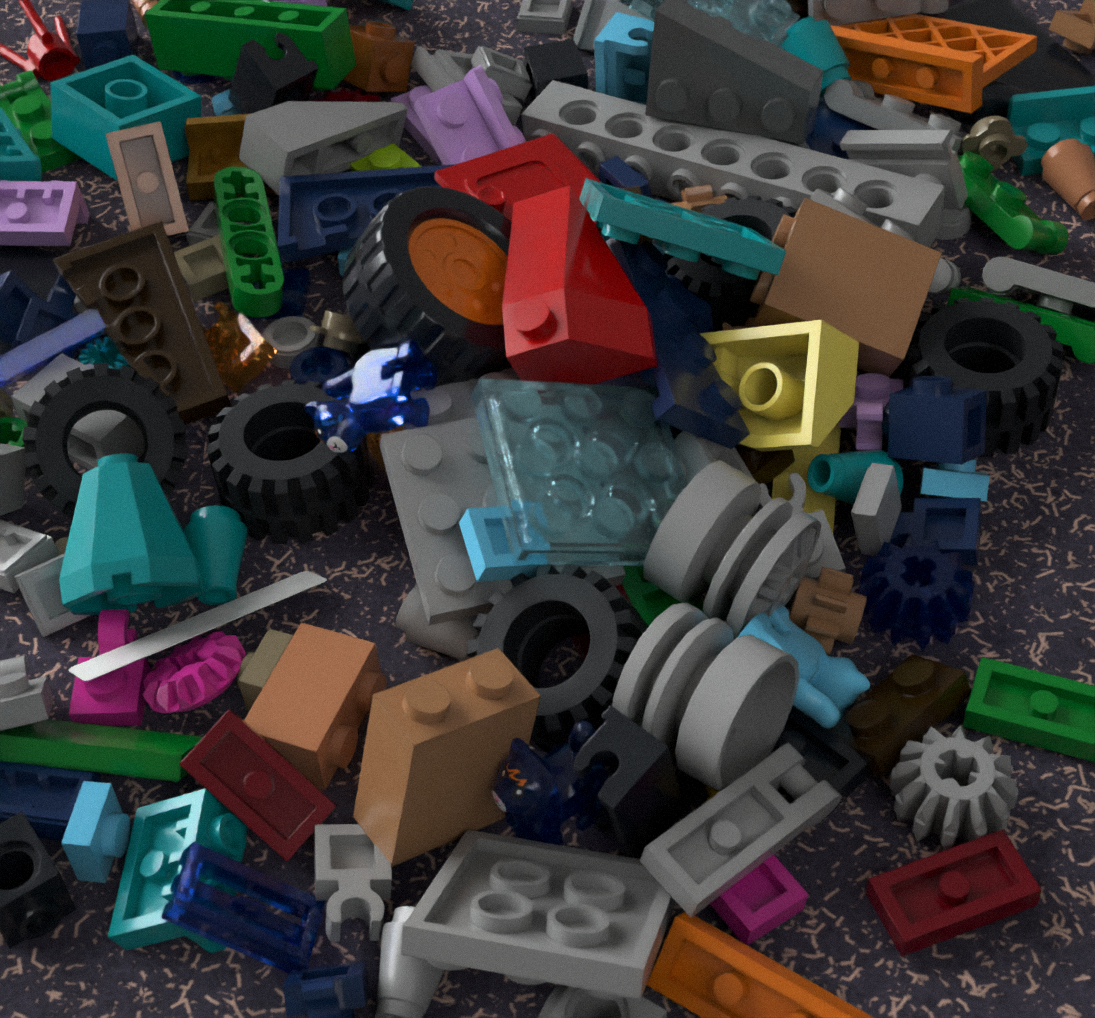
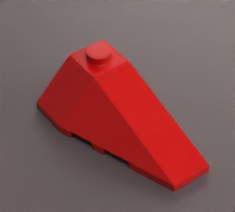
[502,185,658,401]

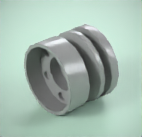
[643,460,822,638]
[612,603,799,792]

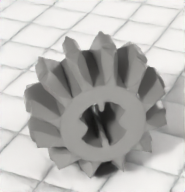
[890,725,1018,851]

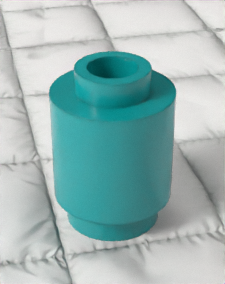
[781,16,851,99]

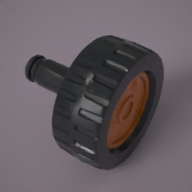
[343,186,512,398]

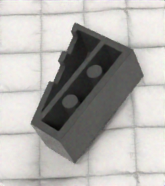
[645,0,823,144]

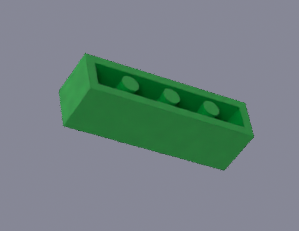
[145,0,357,91]

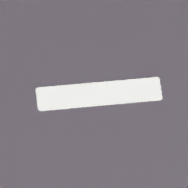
[69,571,327,681]

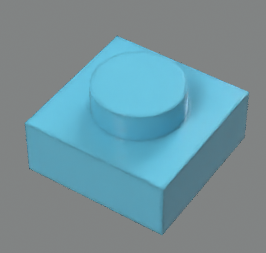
[920,459,990,502]
[459,505,549,582]
[61,781,130,883]

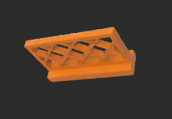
[830,13,1037,113]

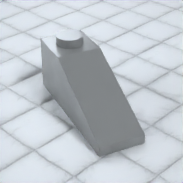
[239,101,408,195]

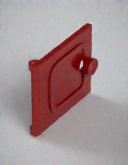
[434,133,602,232]

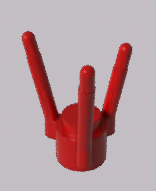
[0,0,80,81]

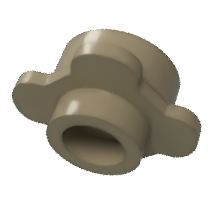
[961,116,1027,170]
[310,310,368,354]

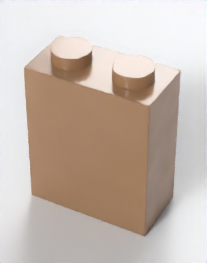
[749,198,942,377]
[353,648,541,867]

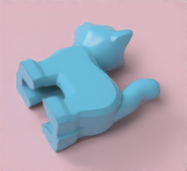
[738,606,870,728]

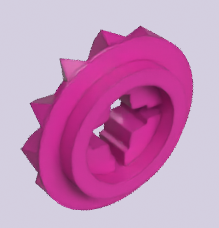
[142,631,246,713]

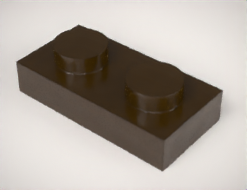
[829,654,971,778]

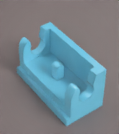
[594,12,654,105]

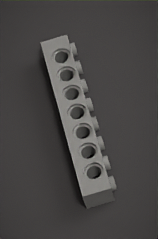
[521,80,945,248]

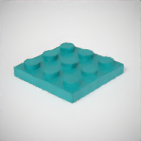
[579,178,786,280]

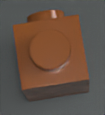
[342,21,415,92]

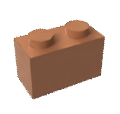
[105,121,189,236]
[244,622,387,790]

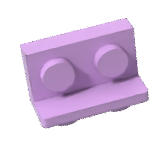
[412,66,526,165]
[0,180,90,246]

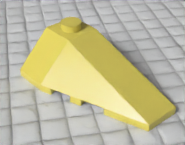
[614,319,859,451]

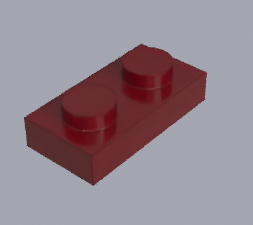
[179,709,338,861]
[866,829,1042,957]

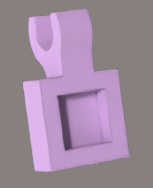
[839,373,904,450]

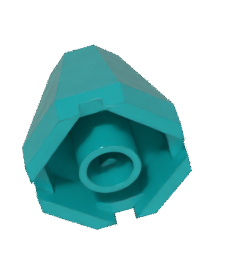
[59,453,205,615]

